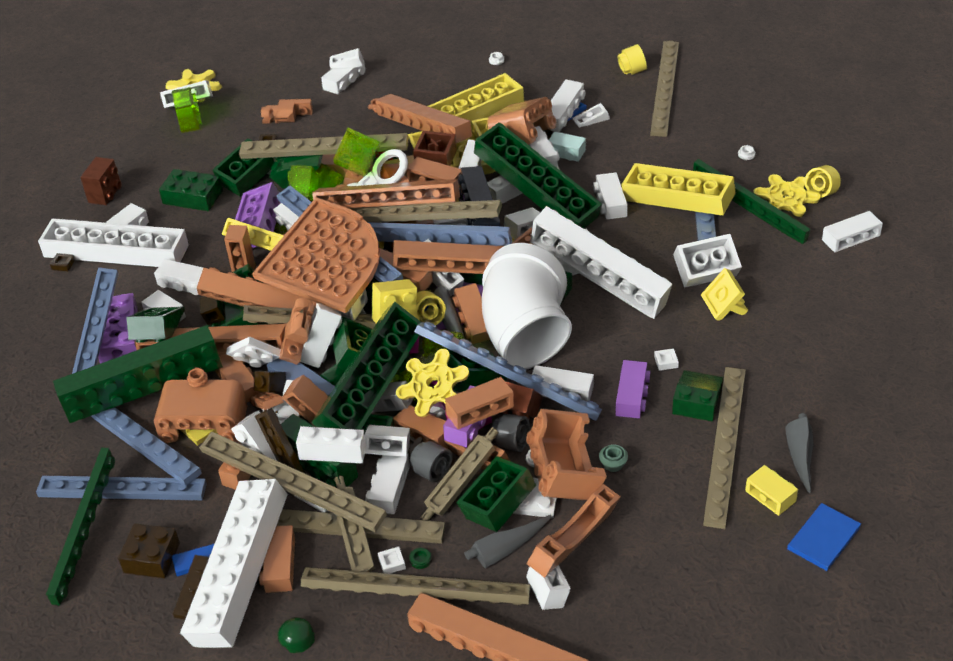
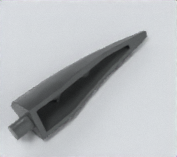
[434,287,465,340]
[785,413,814,493]
[464,515,551,569]

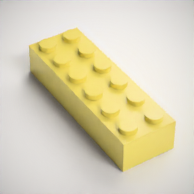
[428,73,524,122]
[622,163,736,215]

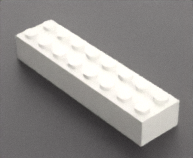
[530,206,672,319]
[38,219,189,267]
[180,479,288,647]

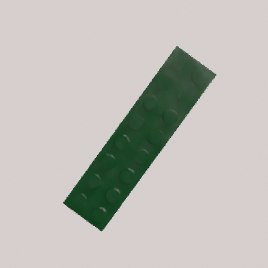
[474,122,602,229]
[311,302,422,430]
[53,325,223,423]

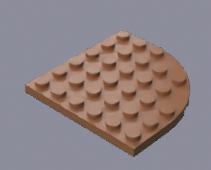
[252,197,380,313]

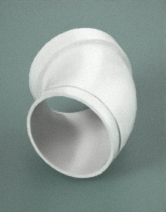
[482,243,572,369]

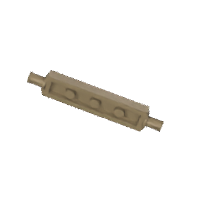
[420,427,499,521]
[334,476,375,572]

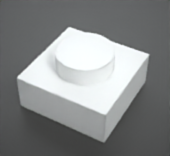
[654,349,678,370]
[378,547,406,574]

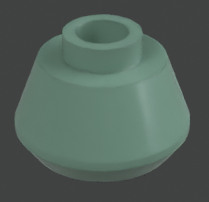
[599,444,628,472]

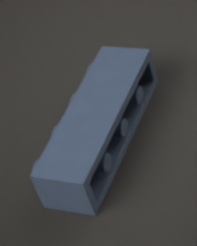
[267,358,335,396]

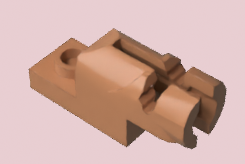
[261,99,313,124]
[279,298,315,365]

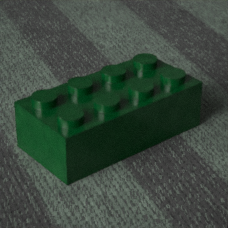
[281,414,358,488]

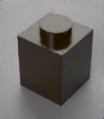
[200,297,225,325]
[254,371,286,392]

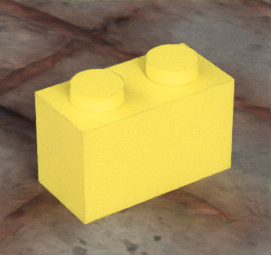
[746,465,798,516]

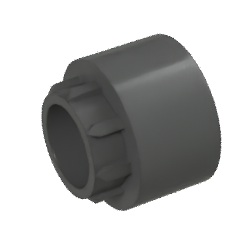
[492,414,530,452]
[410,441,452,483]

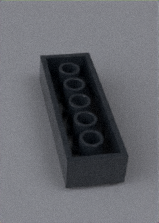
[458,166,500,227]

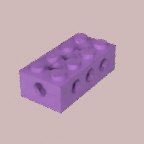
[235,182,281,249]
[98,293,138,364]

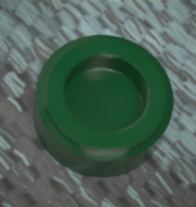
[409,548,432,569]

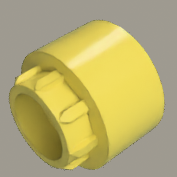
[618,44,647,75]
[805,165,841,198]
[416,291,446,325]

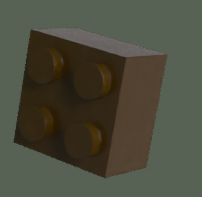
[118,523,180,578]

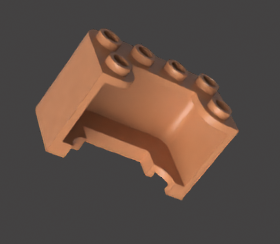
[488,97,556,144]
[154,380,247,443]
[526,409,607,500]

